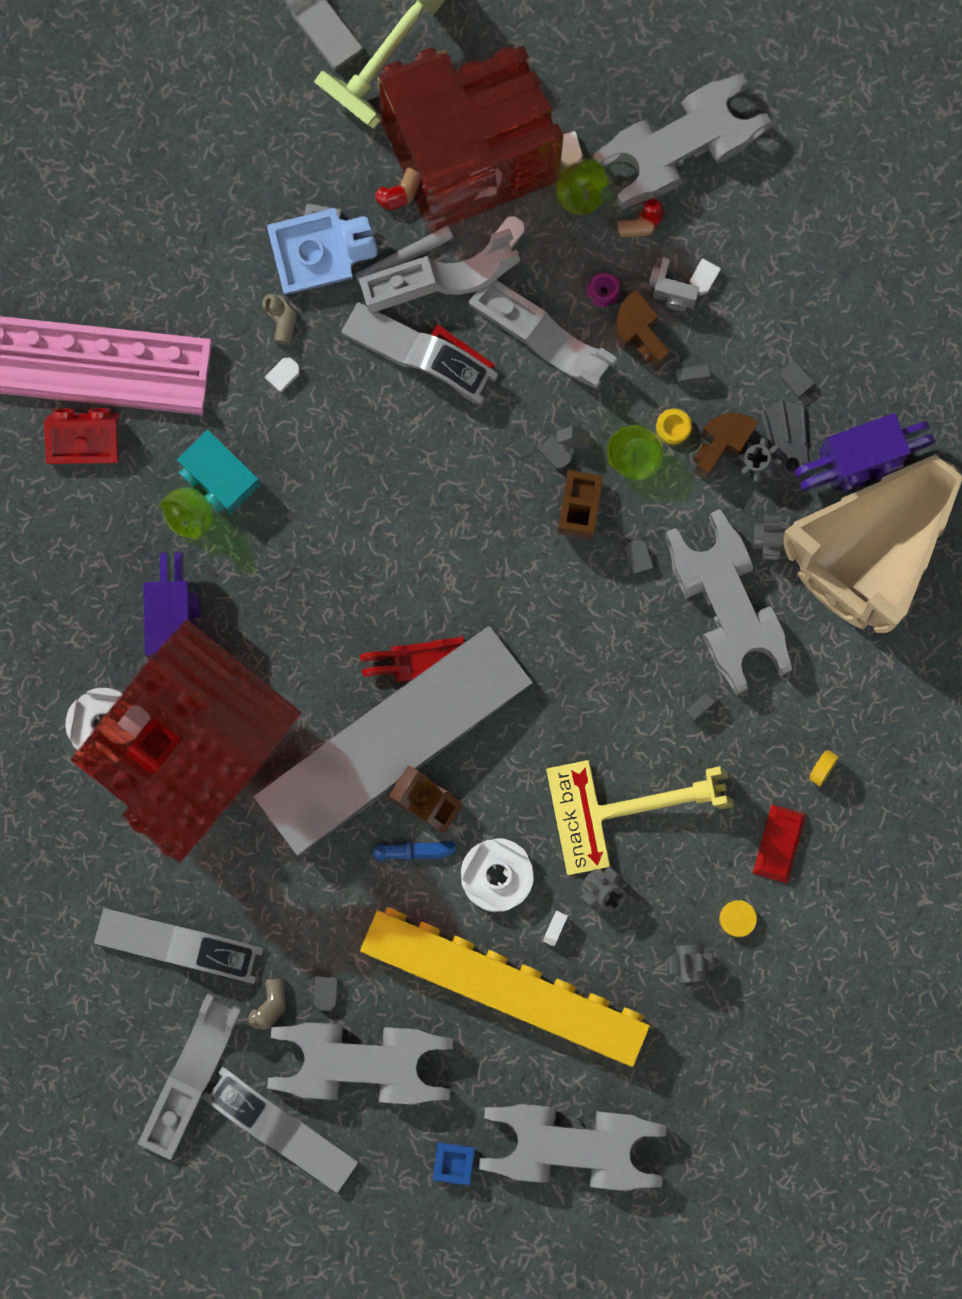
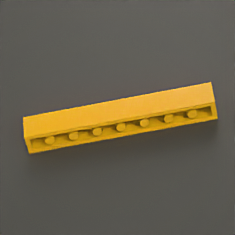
[360,907,650,1067]

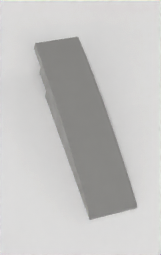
[254,626,533,856]

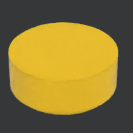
[656,408,692,445]
[809,750,839,787]
[719,900,757,937]

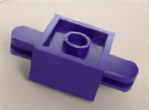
[794,413,936,493]
[143,552,202,696]

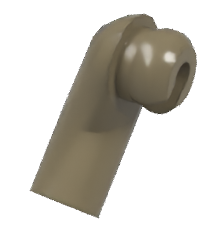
[262,294,296,346]
[248,979,286,1030]

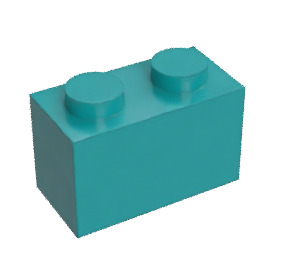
[177,429,260,515]

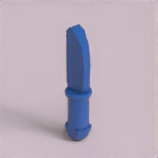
[372,842,456,861]

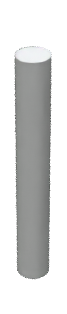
[354,226,453,287]

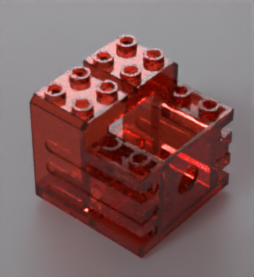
[378,45,564,234]
[70,619,302,864]

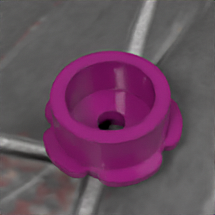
[586,273,621,307]

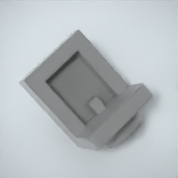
[648,257,699,311]

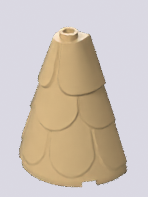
[784,454,962,633]

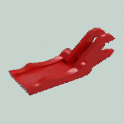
[360,636,464,683]

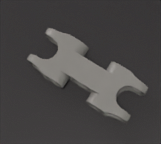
[593,74,772,209]
[665,509,792,696]
[267,1023,453,1104]
[479,1104,667,1191]

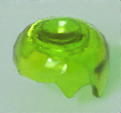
[556,159,609,216]
[606,425,664,481]
[159,487,212,541]

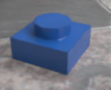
[433,1142,475,1185]

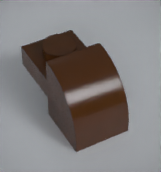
[616,290,670,369]
[693,413,759,480]
[557,470,603,540]
[389,765,463,834]

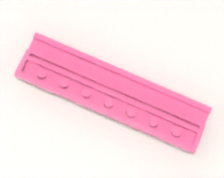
[0,316,212,415]

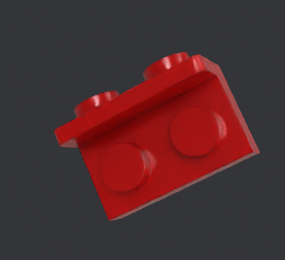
[44,408,119,464]

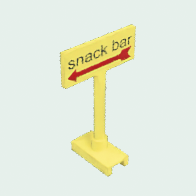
[546,760,735,875]

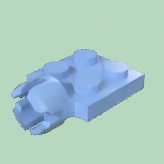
[267,208,377,296]

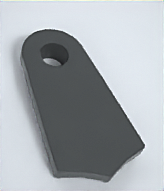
[761,399,808,482]

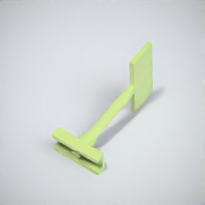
[314,0,445,129]

